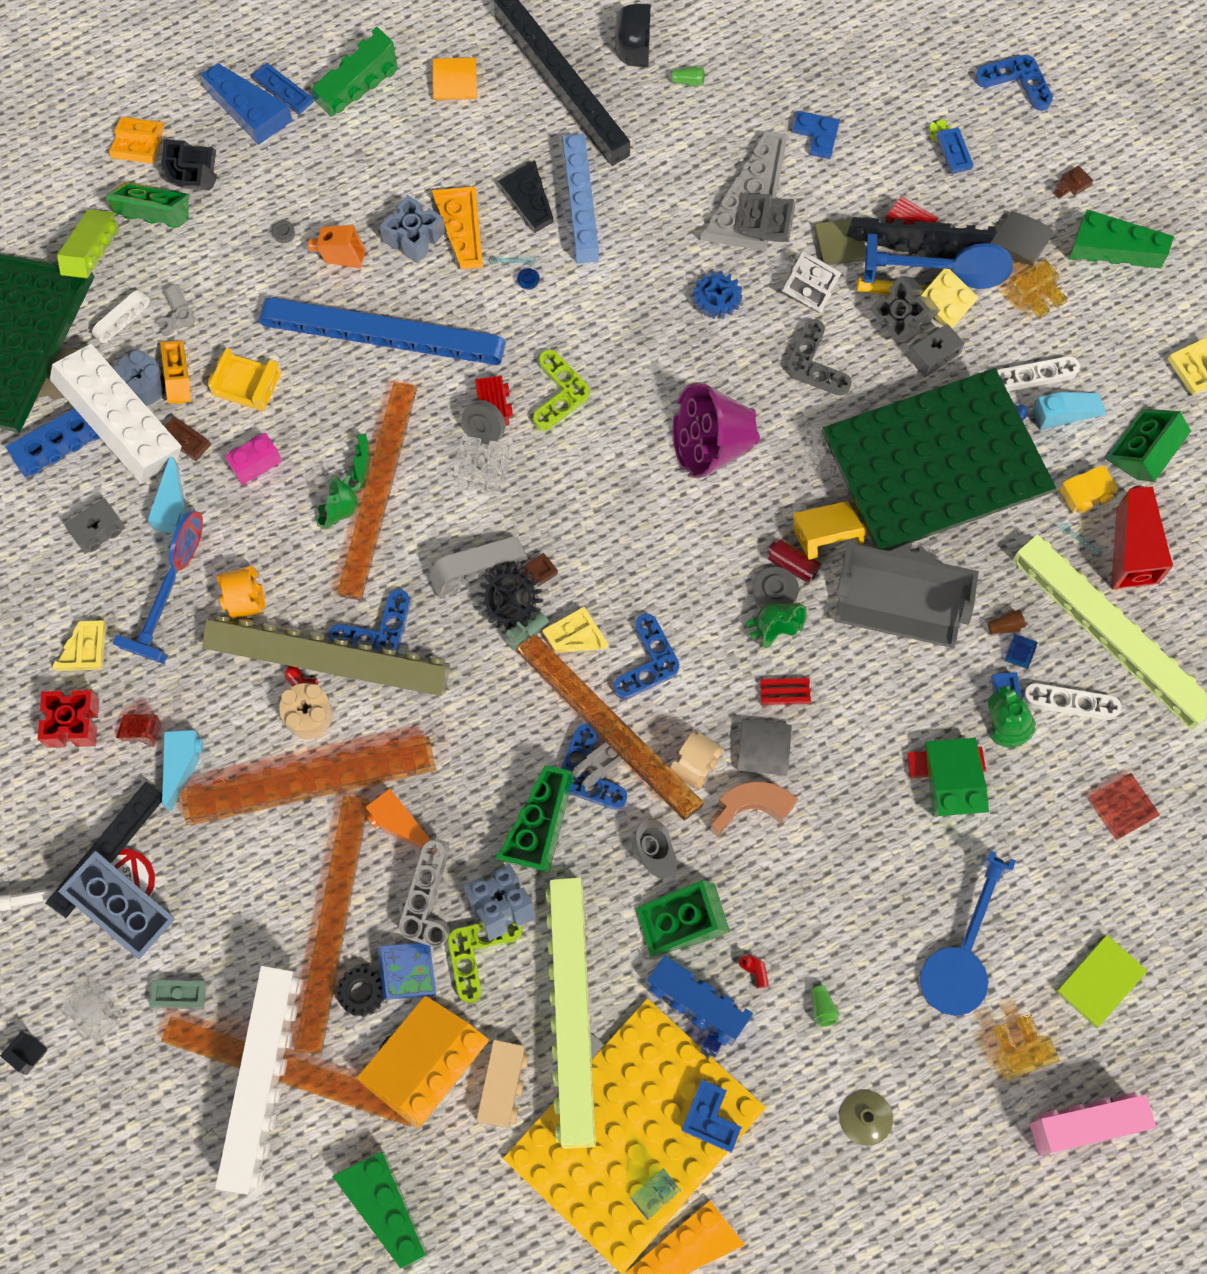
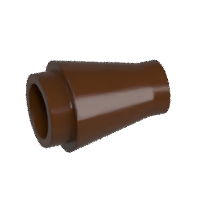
[987,609,1026,635]

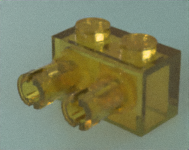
[1004,259,1068,319]
[991,1013,1060,1083]

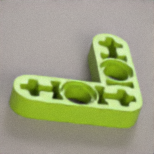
[533,350,590,431]
[448,922,523,1004]

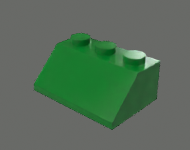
[106,182,189,228]
[1106,408,1191,482]

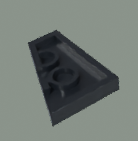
[498,160,553,233]

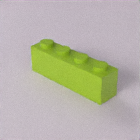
[57,209,119,278]

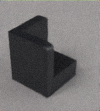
[0,1030,48,1075]

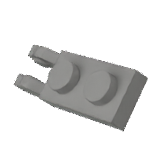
[572,731,639,788]

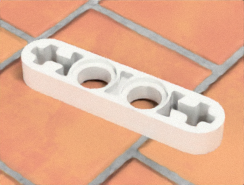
[997,357,1080,391]
[1023,683,1122,720]

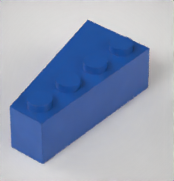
[201,63,293,145]
[646,955,753,1046]

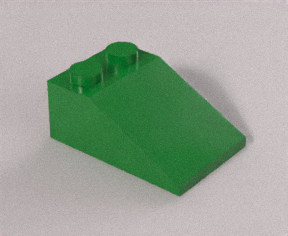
[925,737,989,817]
[636,880,730,957]

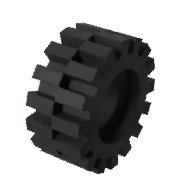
[336,967,384,1017]

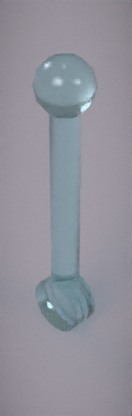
[488,256,535,266]
[1060,523,1103,557]

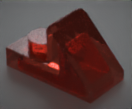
[116,714,161,747]

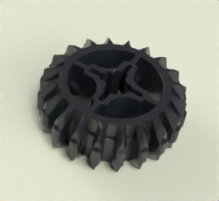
[478,565,544,630]

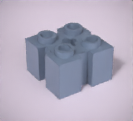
[380,195,445,263]
[464,864,536,941]

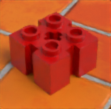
[37,690,99,748]

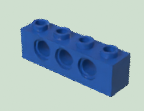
[6,408,100,478]

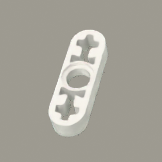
[92,290,150,343]

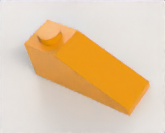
[160,340,191,404]

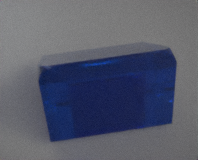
[1005,634,1038,669]

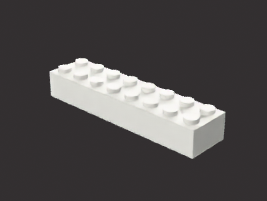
[215,966,303,1195]

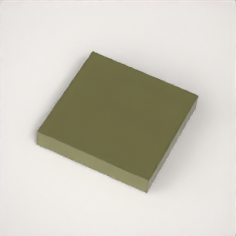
[814,219,866,265]

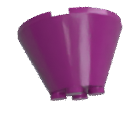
[672,382,760,478]

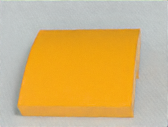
[433,57,477,100]
[109,117,164,164]

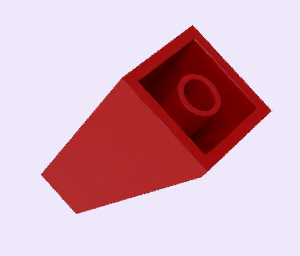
[1111,485,1173,590]

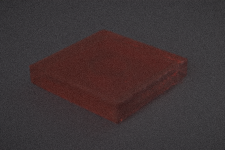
[1088,773,1160,841]

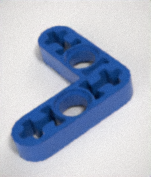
[975,55,1053,111]
[329,589,411,653]
[613,614,680,699]
[561,724,627,810]

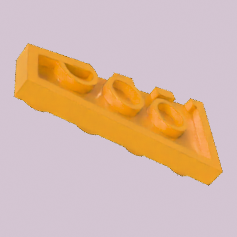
[431,186,483,270]
[626,1201,745,1274]

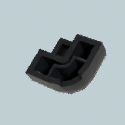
[615,4,651,67]
[161,139,217,191]

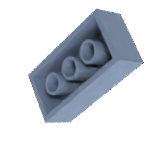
[58,851,175,960]

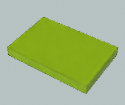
[1056,935,1148,1029]

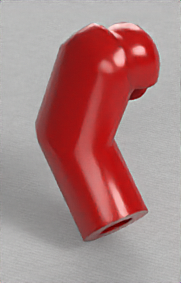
[284,666,318,687]
[739,954,769,989]

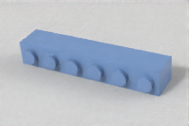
[563,134,599,264]

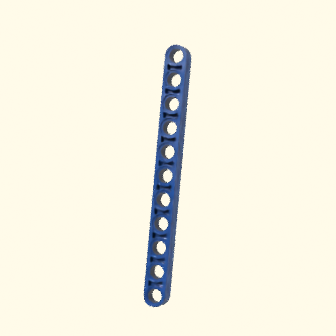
[258,298,506,365]

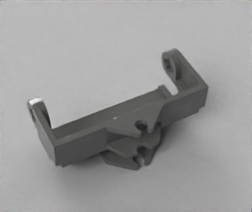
[834,542,979,648]

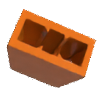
[308,225,366,268]

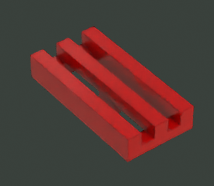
[760,678,811,705]

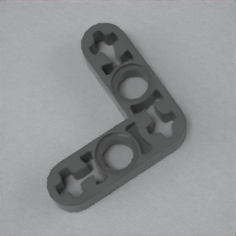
[787,319,852,396]

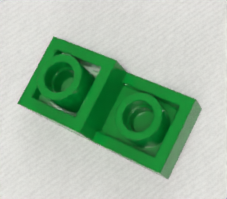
[350,433,371,488]

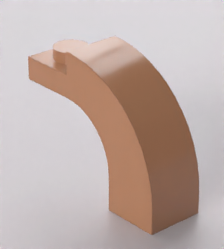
[710,782,798,837]

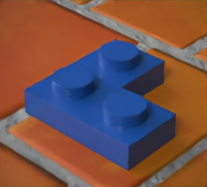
[792,111,840,160]
[681,1080,742,1153]

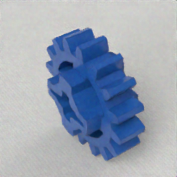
[693,271,742,319]

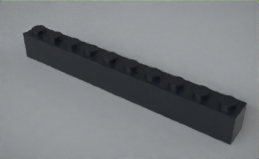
[494,0,630,166]

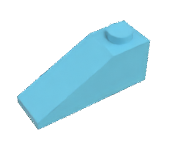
[1032,392,1106,430]
[148,457,187,534]
[162,730,204,811]

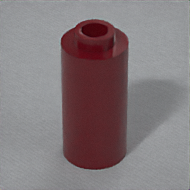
[767,539,822,584]

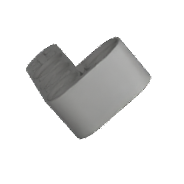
[429,537,528,599]
[399,839,451,947]

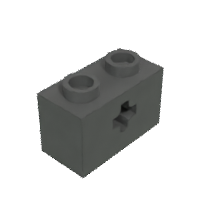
[908,323,965,377]
[64,498,125,554]

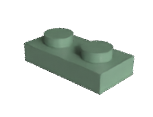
[149,980,207,1009]

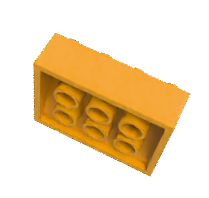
[356,996,489,1130]

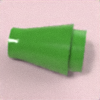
[672,65,705,88]
[811,985,840,1027]

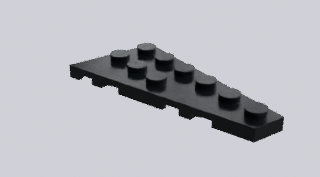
[846,217,997,259]

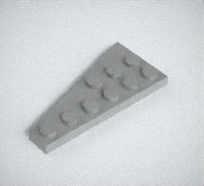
[700,131,788,251]

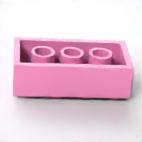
[1030,1092,1157,1156]

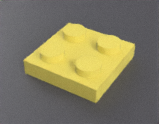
[920,269,979,328]

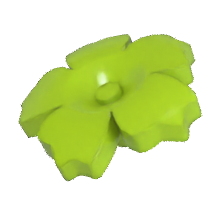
[928,119,952,143]

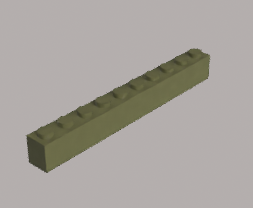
[202,614,450,696]

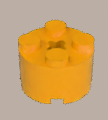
[217,565,266,619]

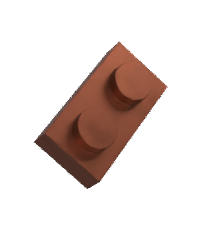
[164,416,211,461]

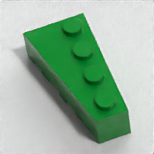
[312,26,398,117]
[1068,209,1174,268]
[495,765,574,873]
[332,1152,428,1269]

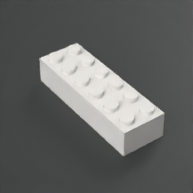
[50,344,182,483]

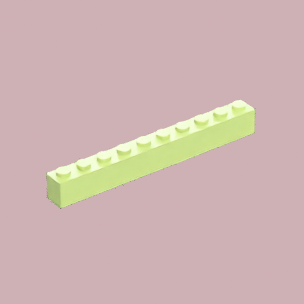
[1012,534,1207,730]
[546,878,596,1149]

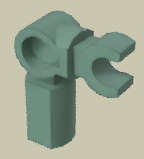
[505,612,549,652]

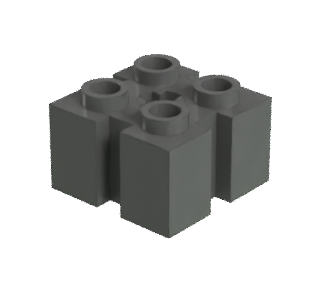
[870,276,941,343]

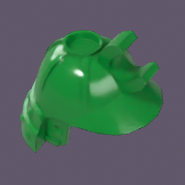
[315,474,361,529]
[746,603,807,648]
[988,685,1036,748]

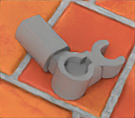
[156,285,196,336]

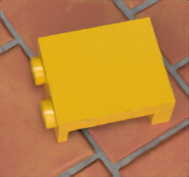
[208,348,282,412]
[793,501,867,560]

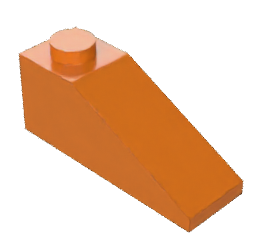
[366,789,438,854]

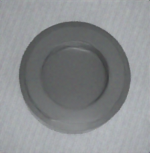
[272,221,295,243]

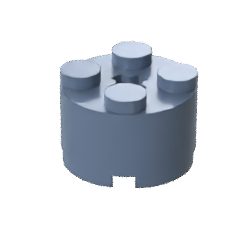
[113,351,165,406]

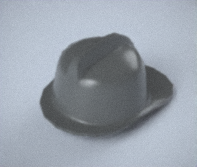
[632,819,677,878]

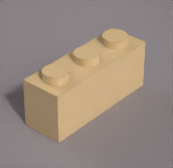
[477,1040,530,1129]

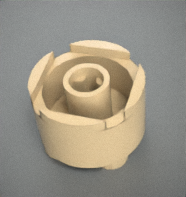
[279,683,333,739]
[669,730,724,790]

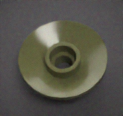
[840,1091,893,1146]

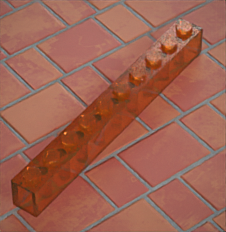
[180,735,437,826]

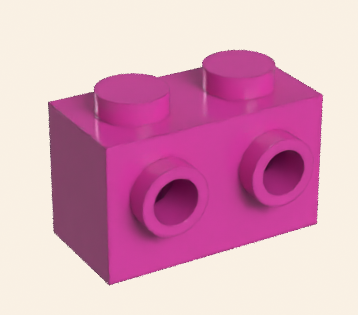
[225,432,282,485]

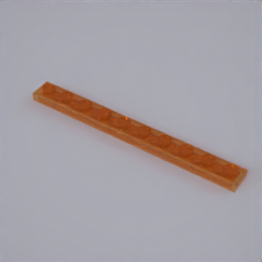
[337,382,417,601]
[517,635,704,821]
[294,796,369,1056]
[161,1016,411,1127]

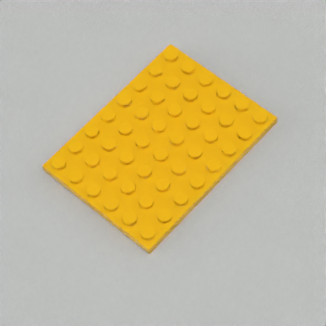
[503,998,766,1274]

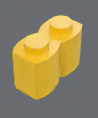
[1059,465,1118,513]

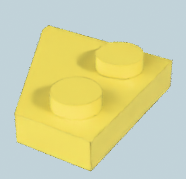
[1167,337,1207,396]
[542,607,608,653]
[53,621,106,671]

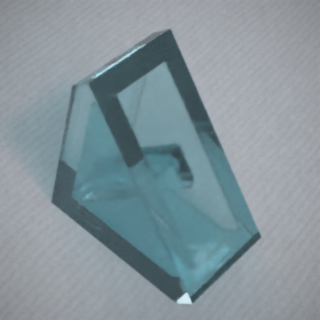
[630,1168,682,1220]

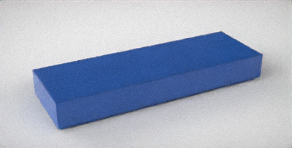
[252,63,314,115]

